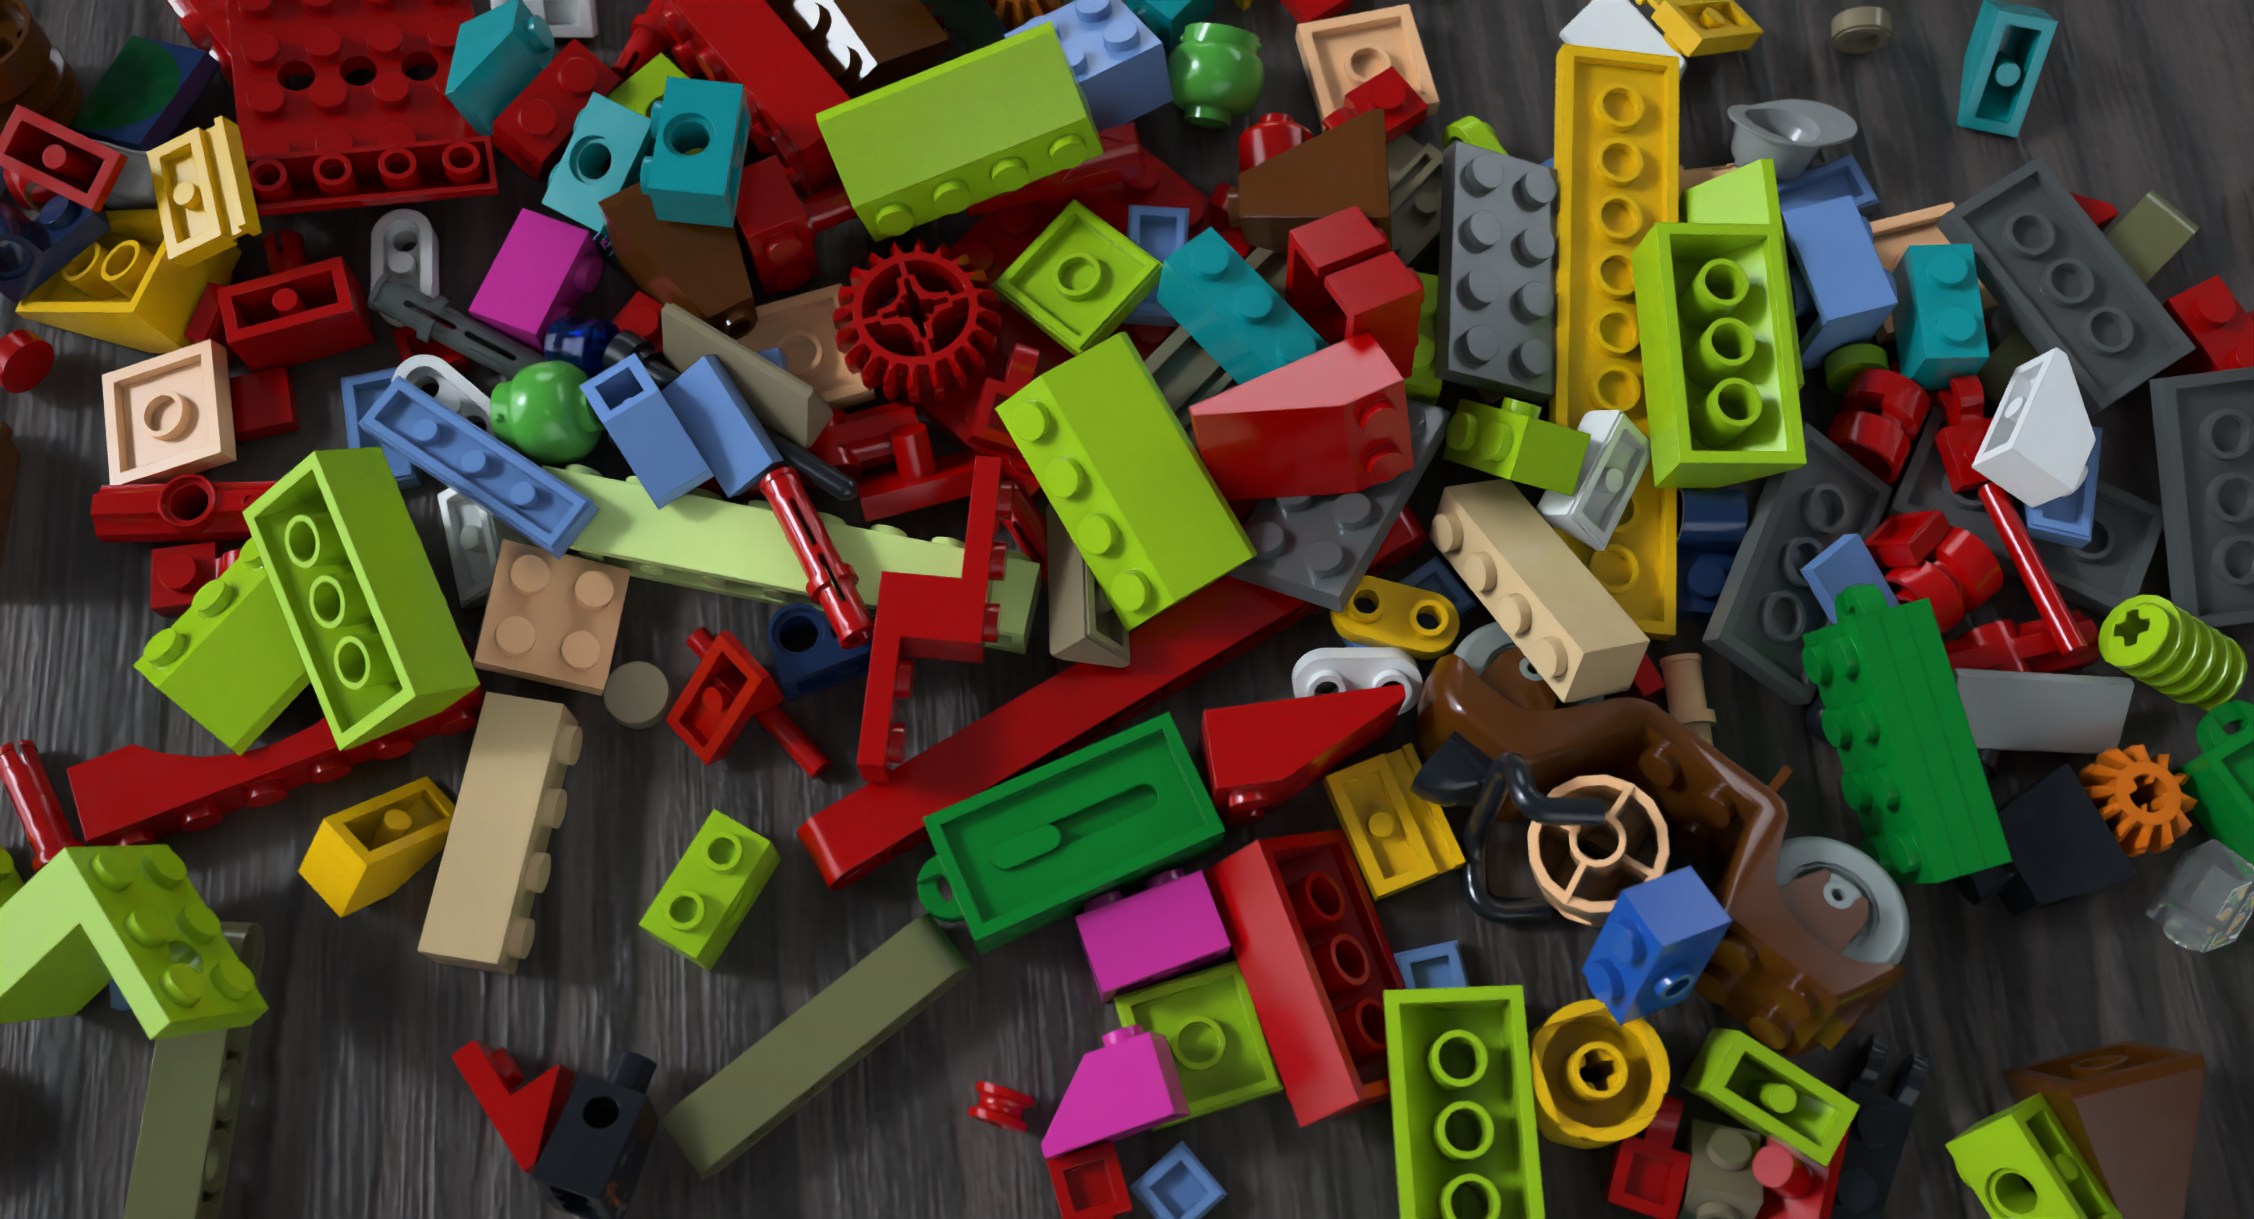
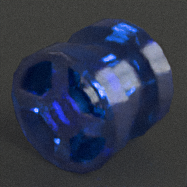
[544,316,621,379]

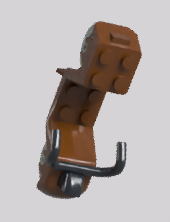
[1410,622,1910,1057]

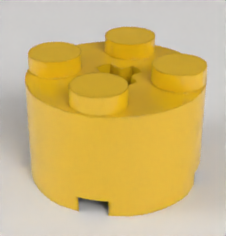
[1528,999,1670,1149]

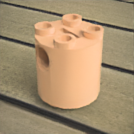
[1527,775,1670,927]

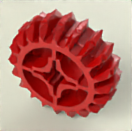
[833,238,1002,406]

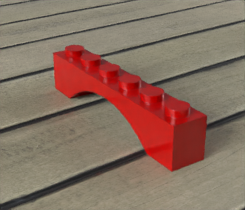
[66,628,487,846]

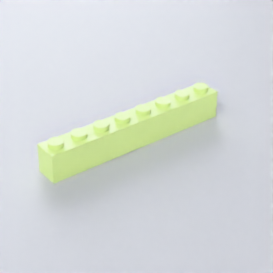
[521,464,1041,655]

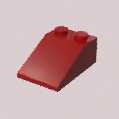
[1188,330,1414,501]
[1197,684,1406,827]

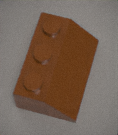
[765,0,954,100]

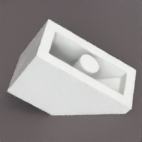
[1971,347,2096,508]

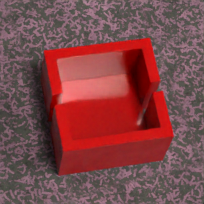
[1285,205,1425,379]

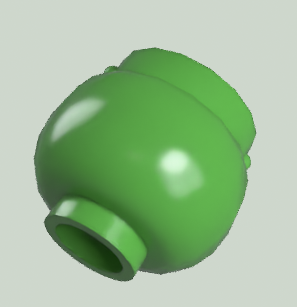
[1167,22,1264,129]
[490,360,606,467]

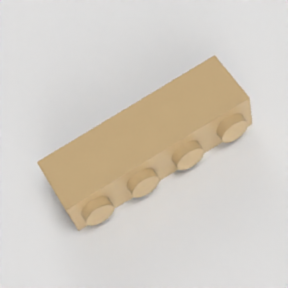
[1429,478,1650,703]
[417,692,583,975]

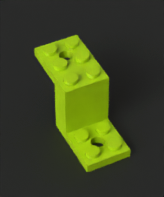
[0,843,269,1040]

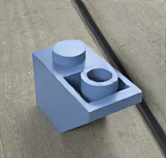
[580,353,714,510]

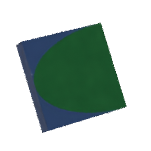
[67,36,221,152]

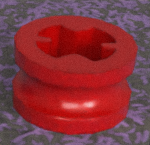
[967,1081,1035,1133]

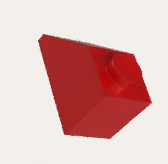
[0,104,128,213]

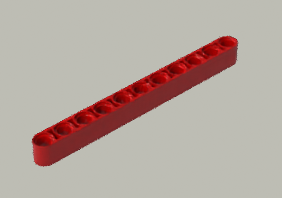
[797,503,1429,891]

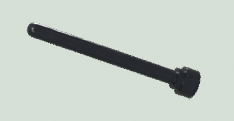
[602,330,859,502]

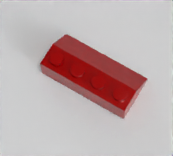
[1204,829,1406,1128]

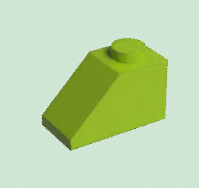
[1680,1027,1860,1167]

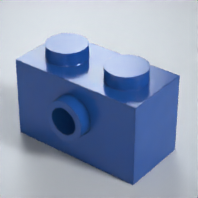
[1581,866,1732,1025]

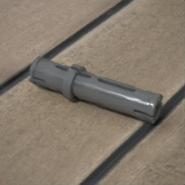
[367,273,556,380]

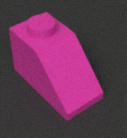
[1041,1024,1191,1159]

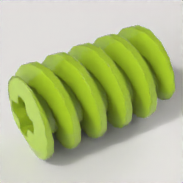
[2098,595,2248,711]

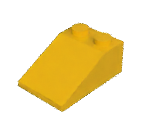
[14,209,242,354]

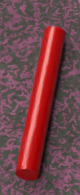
[1977,482,2088,658]
[686,627,832,779]

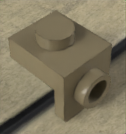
[1676,1119,1763,1219]

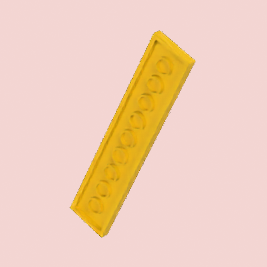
[1548,43,1679,641]

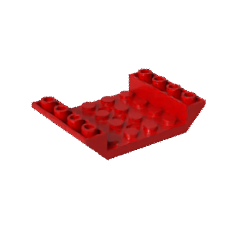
[225,0,499,216]

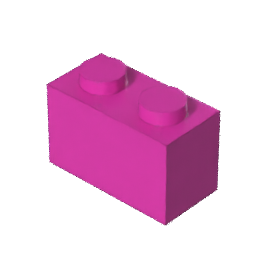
[468,208,603,358]
[1075,868,1231,1003]

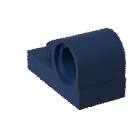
[0,195,111,305]
[1676,488,1748,621]
[767,603,911,702]

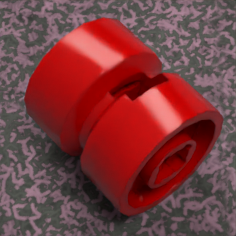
[1825,369,1930,484]
[1883,526,2003,637]

